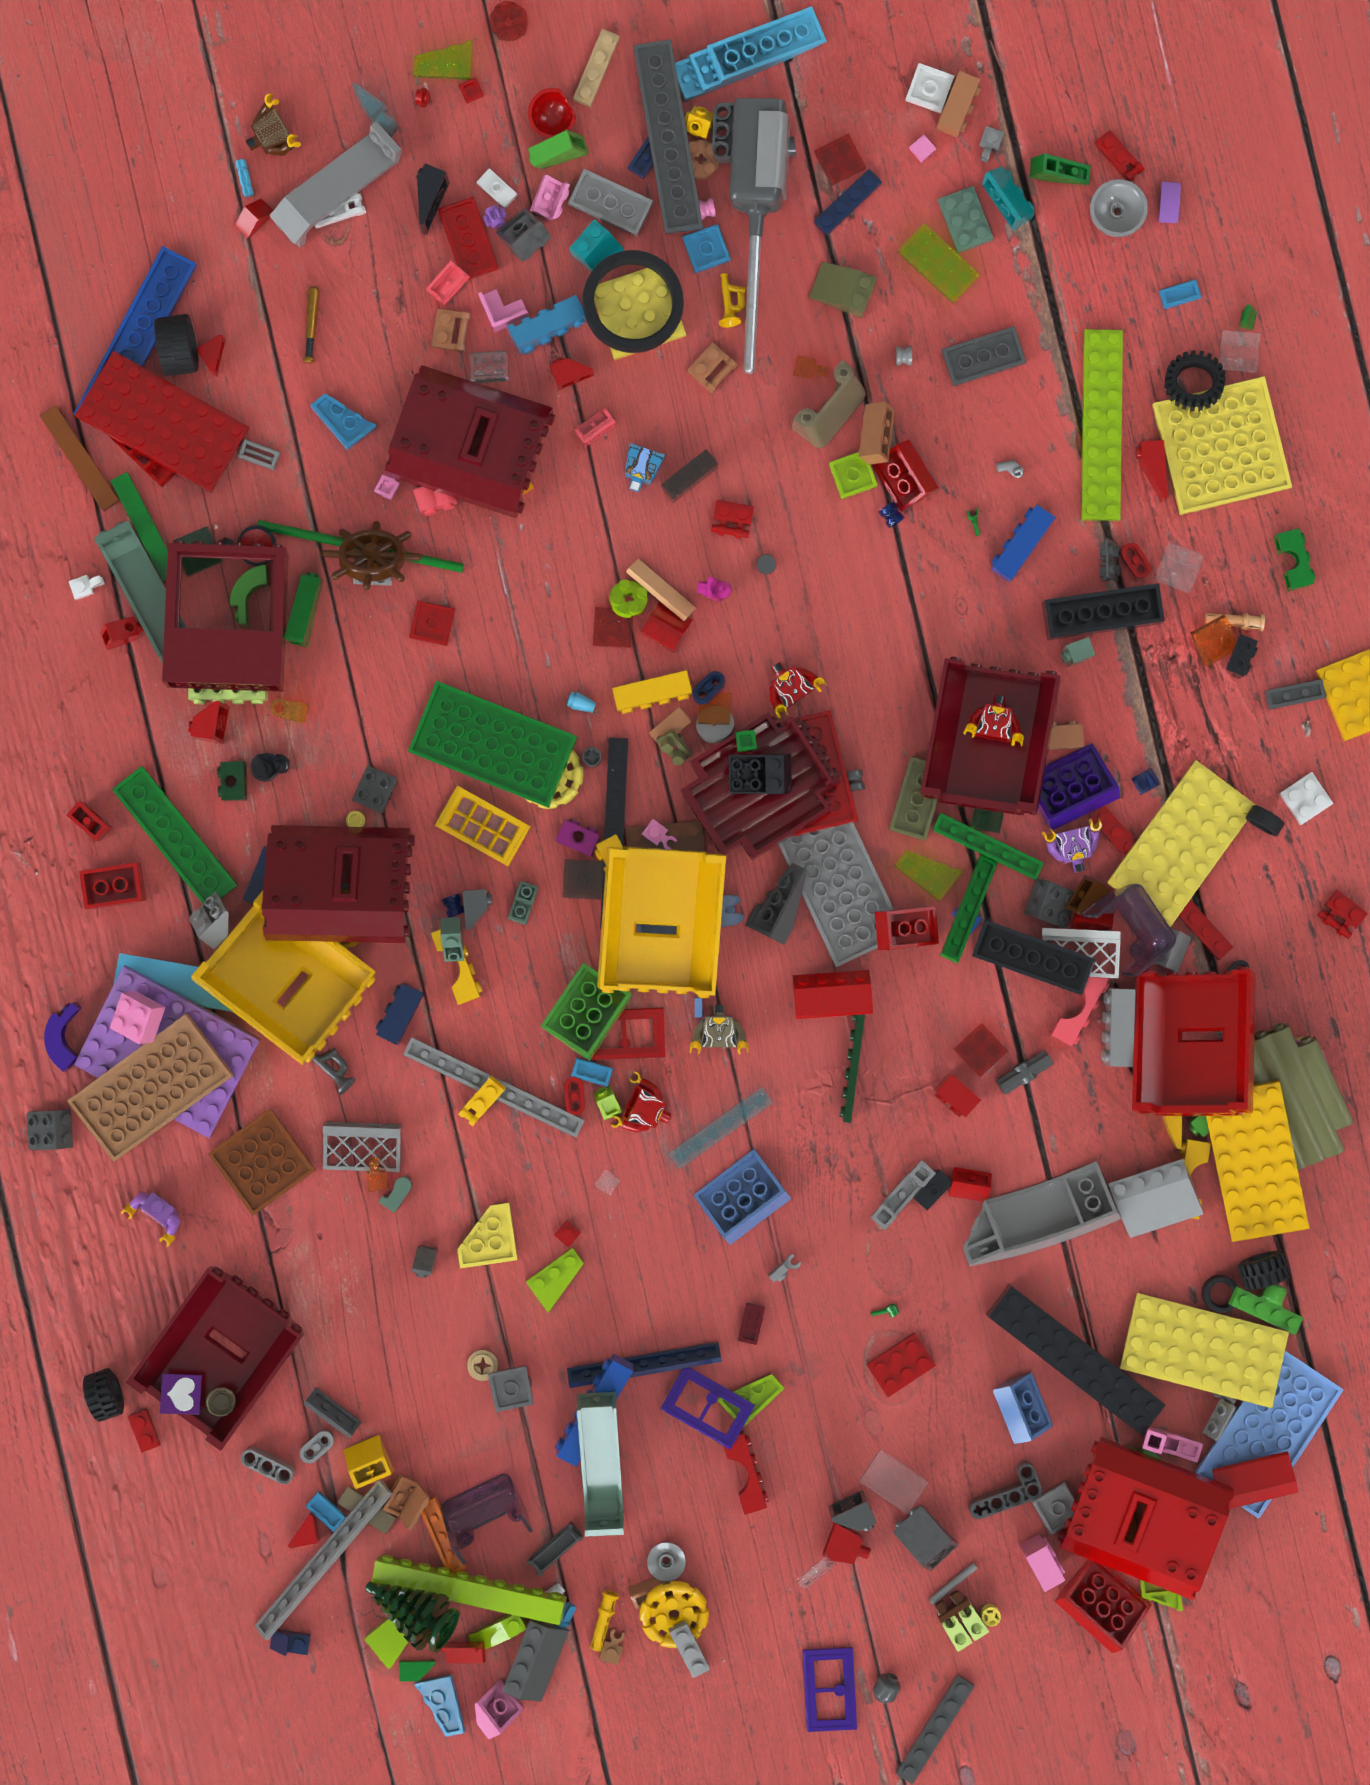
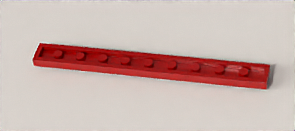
[1089,806,1233,960]

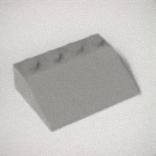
[1109,1159,1204,1238]

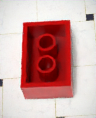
[79,862,147,910]

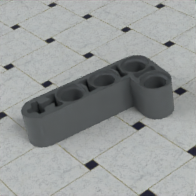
[968,1460,1042,1519]

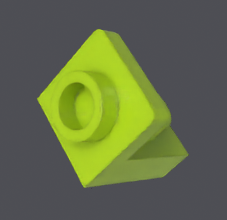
[593,1086,622,1120]

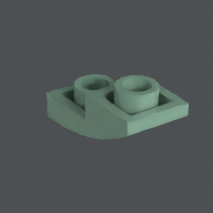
[508,881,539,925]

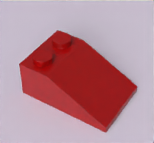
[874,906,939,950]

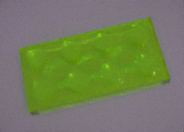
[898,223,980,304]

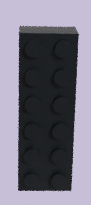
[1042,583,1165,641]
[972,920,1096,995]

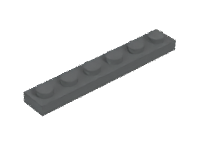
[896,1674,974,1784]

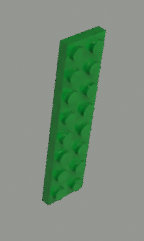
[112,766,238,904]

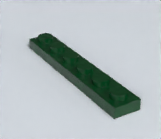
[839,1014,865,1123]

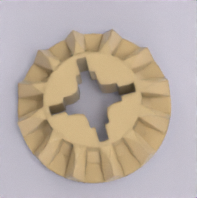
[467,1349,498,1381]

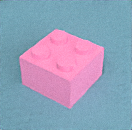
[110,991,165,1044]

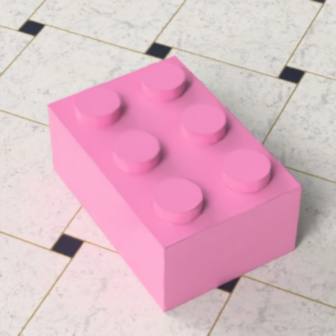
[1019,1534,1065,1592]

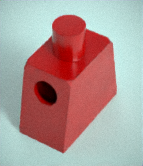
[100,617,145,650]
[822,1523,871,1564]

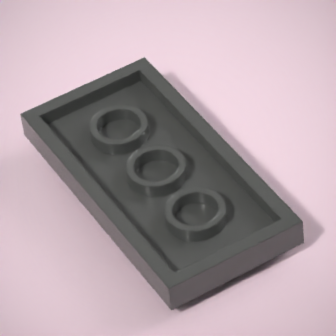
[941,326,1026,387]

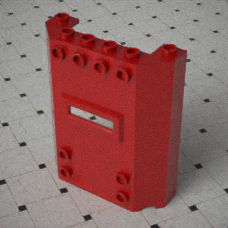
[1132,966,1256,1116]
[1058,1437,1234,1600]

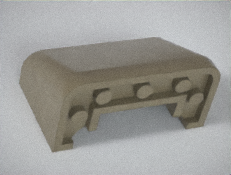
[792,360,866,448]

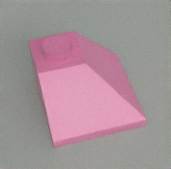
[475,1679,524,1739]

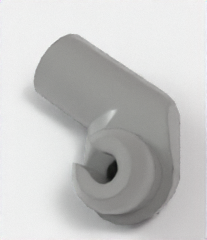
[996,460,1024,478]

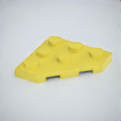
[457,1202,518,1268]

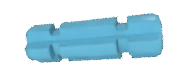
[235,159,254,197]

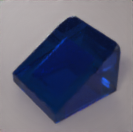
[1131,768,1160,795]

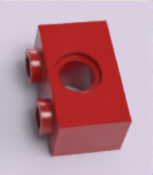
[66,801,113,842]

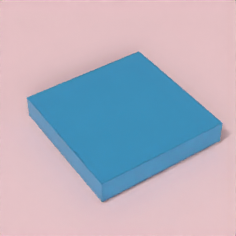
[682,224,731,274]

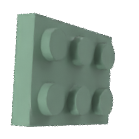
[937,186,994,254]

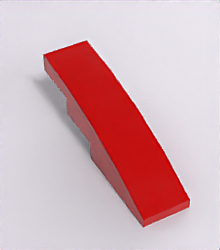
[109,436,175,487]

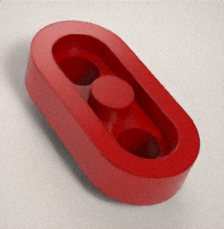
[1121,543,1151,579]
[564,1077,585,1115]

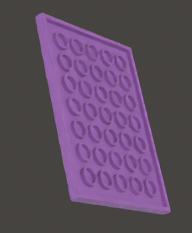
[74,965,261,1138]

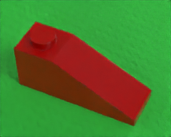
[1135,440,1168,501]

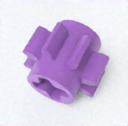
[483,205,507,229]

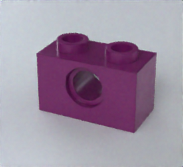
[556,818,600,857]

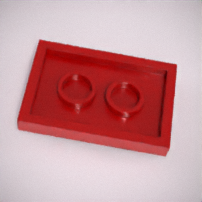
[866,1333,936,1397]

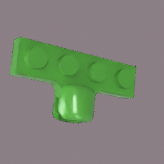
[1228,1284,1303,1335]

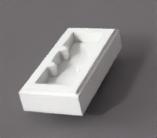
[476,168,518,209]

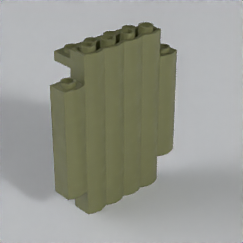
[1254,1023,1354,1170]

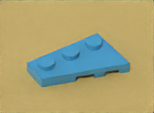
[310,393,377,450]
[414,1674,466,1737]

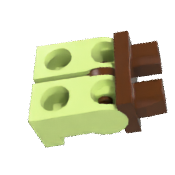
[934,1590,989,1652]

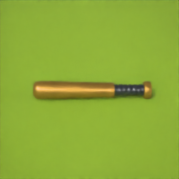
[303,286,320,364]

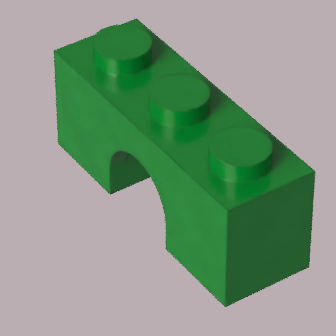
[1273,528,1315,592]

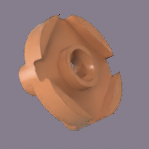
[689,140,720,180]

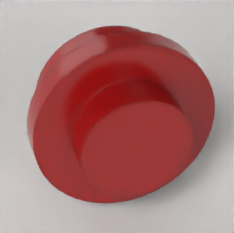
[415,88,431,108]

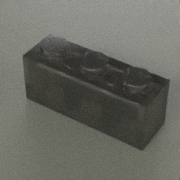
[661,449,718,503]

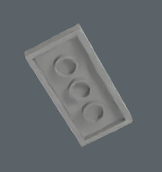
[568,169,653,237]

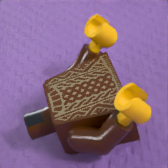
[245,93,301,156]

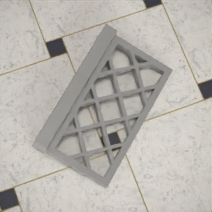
[323,1122,402,1172]

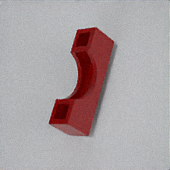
[723,1431,769,1515]

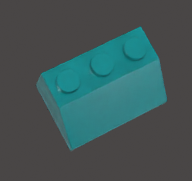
[981,166,1035,231]

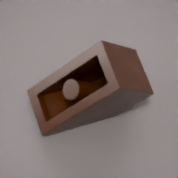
[1065,875,1111,915]

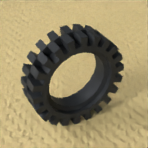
[1164,350,1226,411]

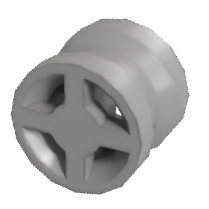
[895,346,912,366]

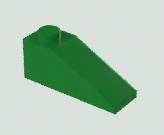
[1029,153,1091,185]

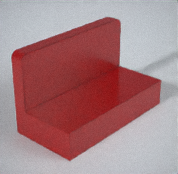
[1070,907,1114,931]
[949,1167,992,1202]
[441,1642,486,1663]

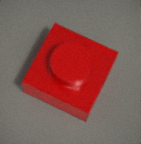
[554,1220,581,1248]

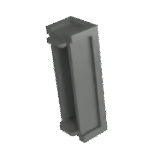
[527,1521,584,1577]

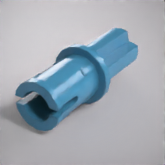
[558,1602,577,1628]

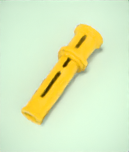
[590,1590,619,1651]

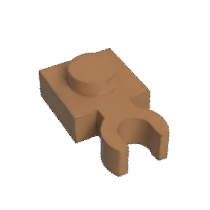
[599,1627,625,1665]

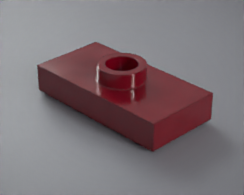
[738,1302,765,1345]

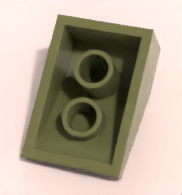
[809,262,877,318]

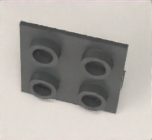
[1099,538,1120,581]
[352,765,398,813]

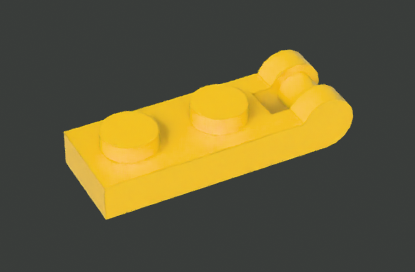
[458,1075,506,1126]

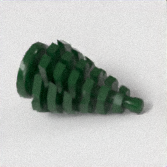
[365,1581,460,1653]

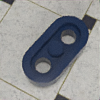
[692,671,725,705]

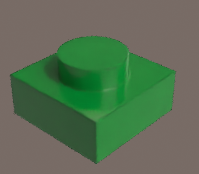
[736,730,757,752]

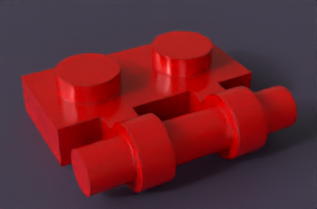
[711,500,754,539]
[1317,890,1368,939]

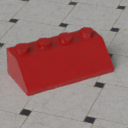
[792,970,873,1019]

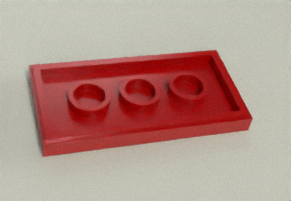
[438,196,499,280]

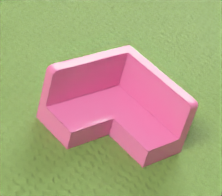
[478,289,529,333]

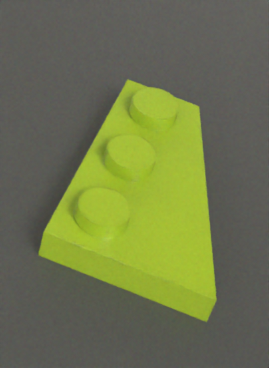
[526,1248,584,1313]
[718,1374,785,1426]

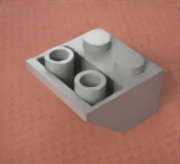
[189,892,229,950]

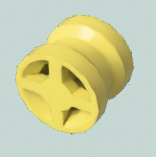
[980,1604,1001,1627]

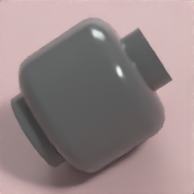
[873,1673,901,1704]

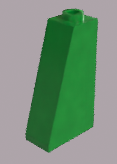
[284,572,323,647]

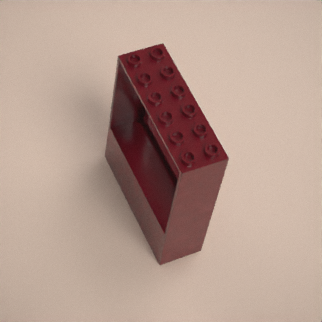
[162,540,289,692]

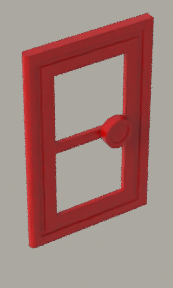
[585,1008,665,1060]

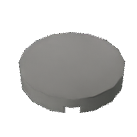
[696,707,734,743]

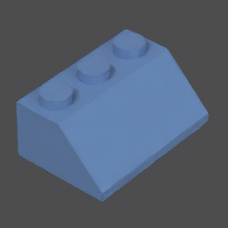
[993,1372,1053,1444]

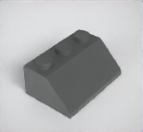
[828,1490,877,1532]

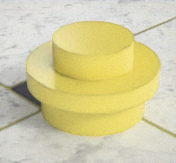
[346,811,365,827]

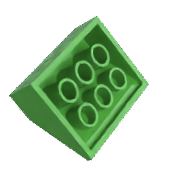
[540,963,632,1061]

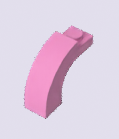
[1142,1427,1203,1463]

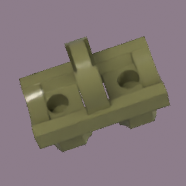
[656,729,693,766]

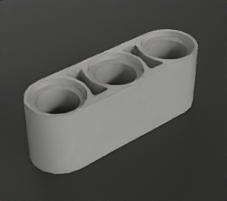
[241,1446,295,1484]

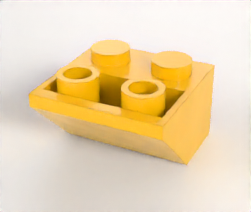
[343,1435,394,1489]

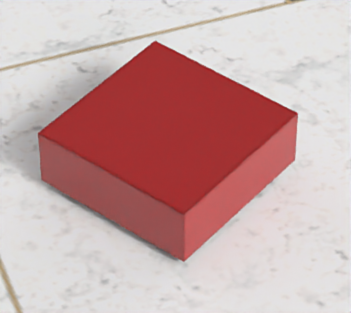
[458,77,484,104]

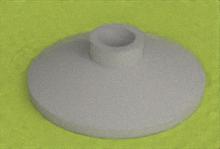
[647,1542,686,1581]

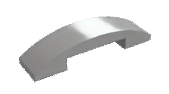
[870,1160,936,1230]

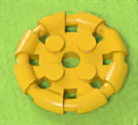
[639,1581,709,1648]

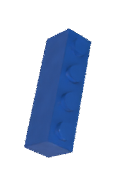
[991,505,1056,583]

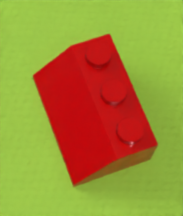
[872,439,939,512]
[188,701,230,744]

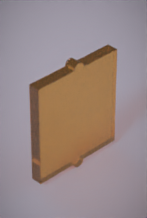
[698,693,732,726]

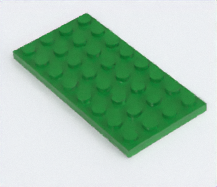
[408,681,578,808]

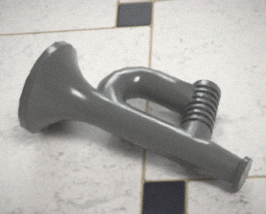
[312,1048,355,1095]

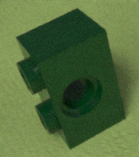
[217,761,247,801]

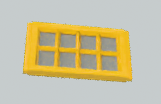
[435,786,531,867]

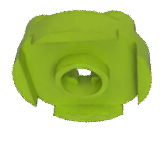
[609,579,648,618]

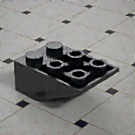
[729,754,792,794]

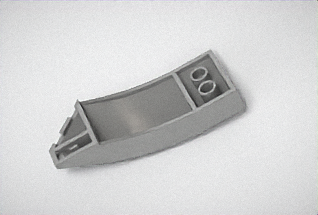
[963,1161,1122,1266]

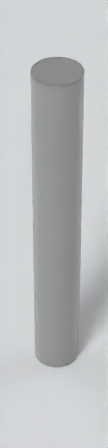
[928,1562,978,1605]

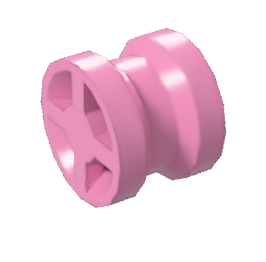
[699,198,716,220]

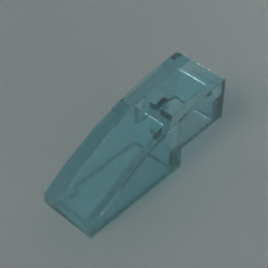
[352,83,399,137]

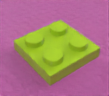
[829,452,878,500]

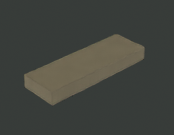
[337,1485,397,1535]

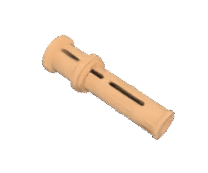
[1205,613,1265,632]

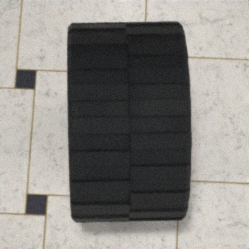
[154,314,199,376]

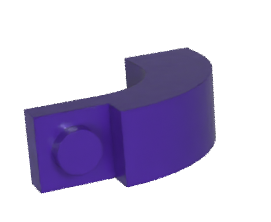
[44,1002,82,1072]

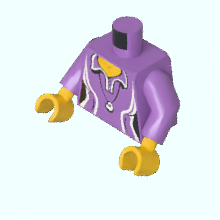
[1042,818,1102,873]
[121,1192,180,1247]

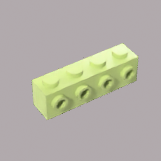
[188,689,268,704]

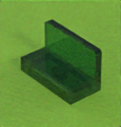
[971,809,1004,833]

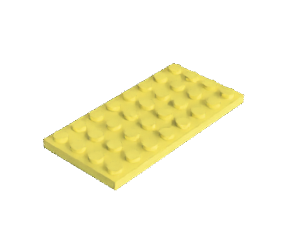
[1106,760,1256,929]
[1119,1293,1289,1408]

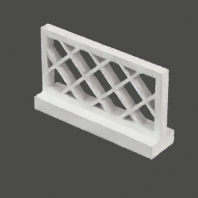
[1042,928,1121,978]

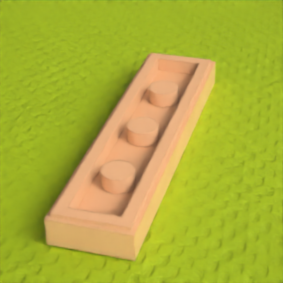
[626,559,696,621]

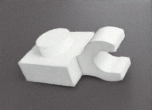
[69,575,105,600]

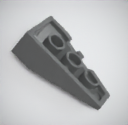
[746,863,807,945]

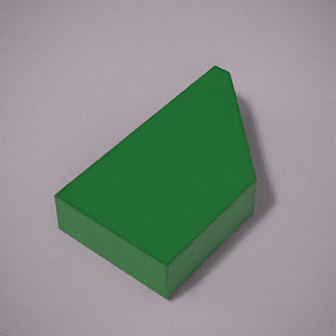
[399,1660,435,1682]

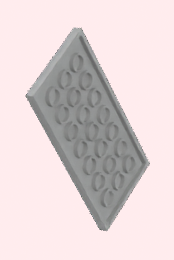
[778,823,894,967]

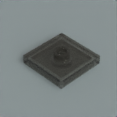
[563,859,603,900]

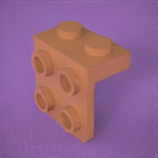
[381,1474,429,1530]

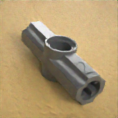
[996,1050,1053,1095]

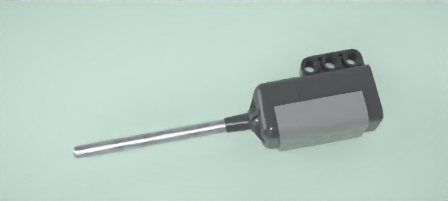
[712,98,790,374]

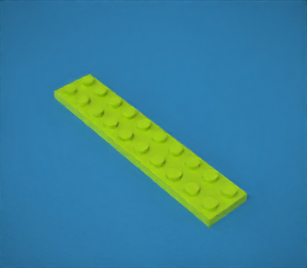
[1081,329,1123,521]

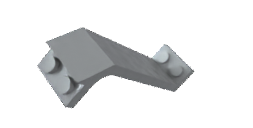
[270,121,402,248]

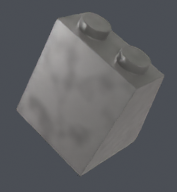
[893,1506,959,1571]

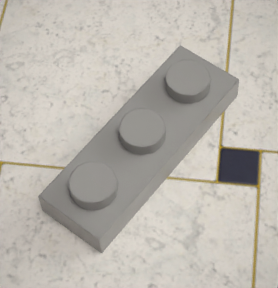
[668,1620,710,1678]

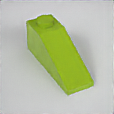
[468,1614,528,1650]

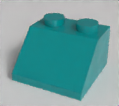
[569,219,624,272]

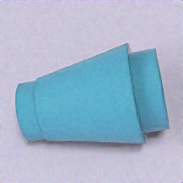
[566,691,596,713]

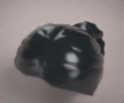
[250,753,290,782]

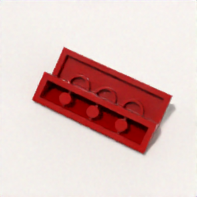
[1212,1451,1298,1509]

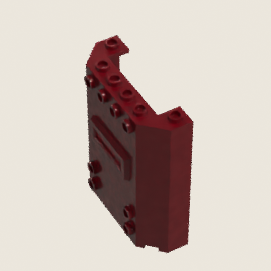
[384,365,555,519]
[920,657,1061,815]
[262,825,415,943]
[126,1266,305,1451]

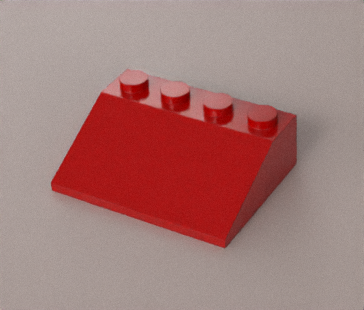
[1054,1559,1152,1653]

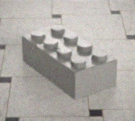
[1101,988,1135,1067]

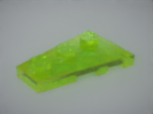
[413,40,473,80]
[894,850,963,902]

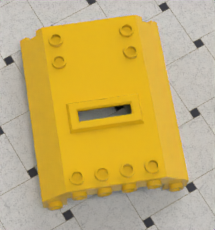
[597,846,726,998]
[191,891,376,1065]

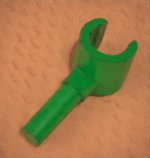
[967,508,981,536]
[871,1304,899,1317]

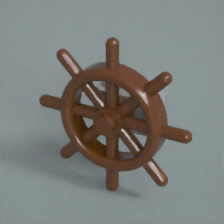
[322,521,422,590]

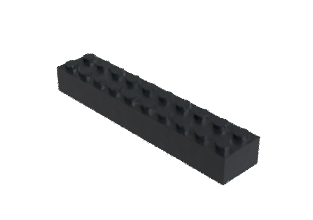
[986,1284,1165,1436]

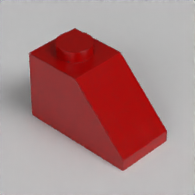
[550,358,594,390]

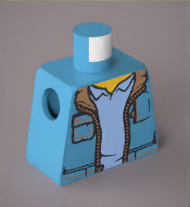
[625,443,665,492]

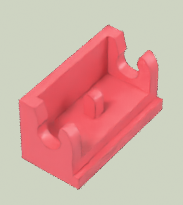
[426,261,470,305]
[573,408,616,447]

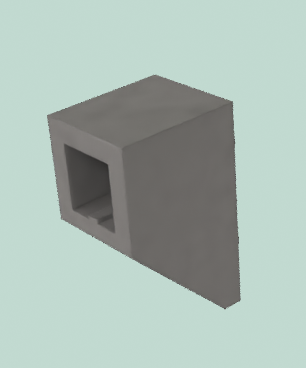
[411,1245,438,1278]

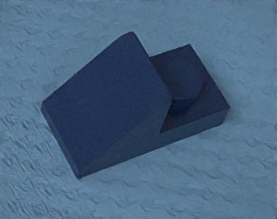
[270,1629,311,1656]

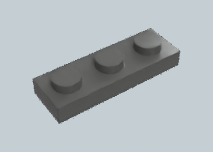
[1264,679,1326,710]
[304,1388,362,1439]

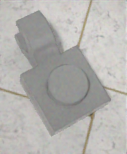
[979,126,1004,163]
[768,1254,801,1282]

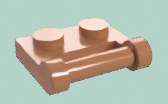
[431,309,472,352]
[687,342,738,394]

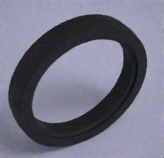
[582,250,684,353]

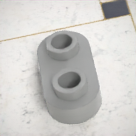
[300,1430,335,1463]

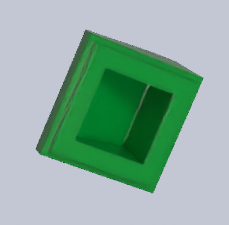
[1239,304,1257,330]

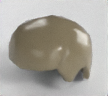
[206,1387,236,1417]

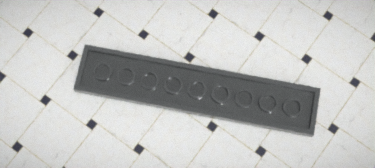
[633,39,703,235]

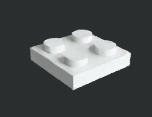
[905,63,954,113]
[1279,772,1334,825]

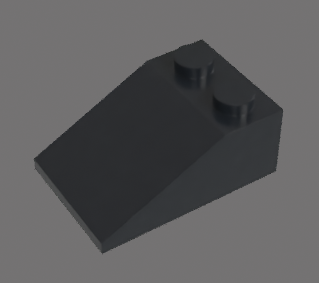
[416,163,450,235]

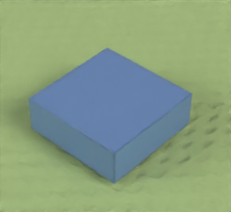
[695,998,703,1017]

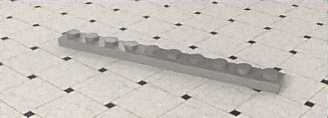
[403,1037,585,1138]
[255,1480,392,1640]

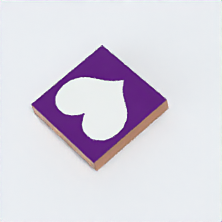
[160,1374,202,1415]

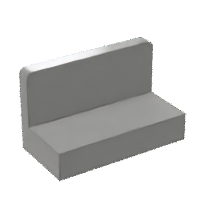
[1151,926,1191,972]

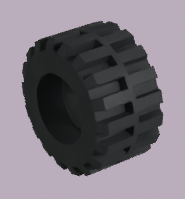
[1237,1250,1292,1290]
[83,1368,124,1422]

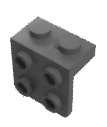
[1024,878,1074,928]
[27,1109,73,1150]

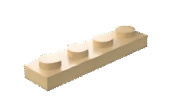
[573,29,620,108]

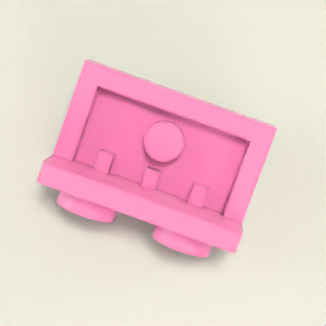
[530,175,570,221]

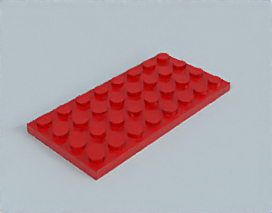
[75,351,249,493]

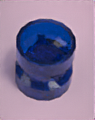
[878,502,905,528]
[441,894,464,918]

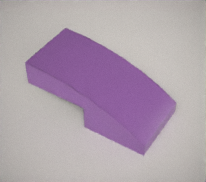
[1158,181,1181,223]

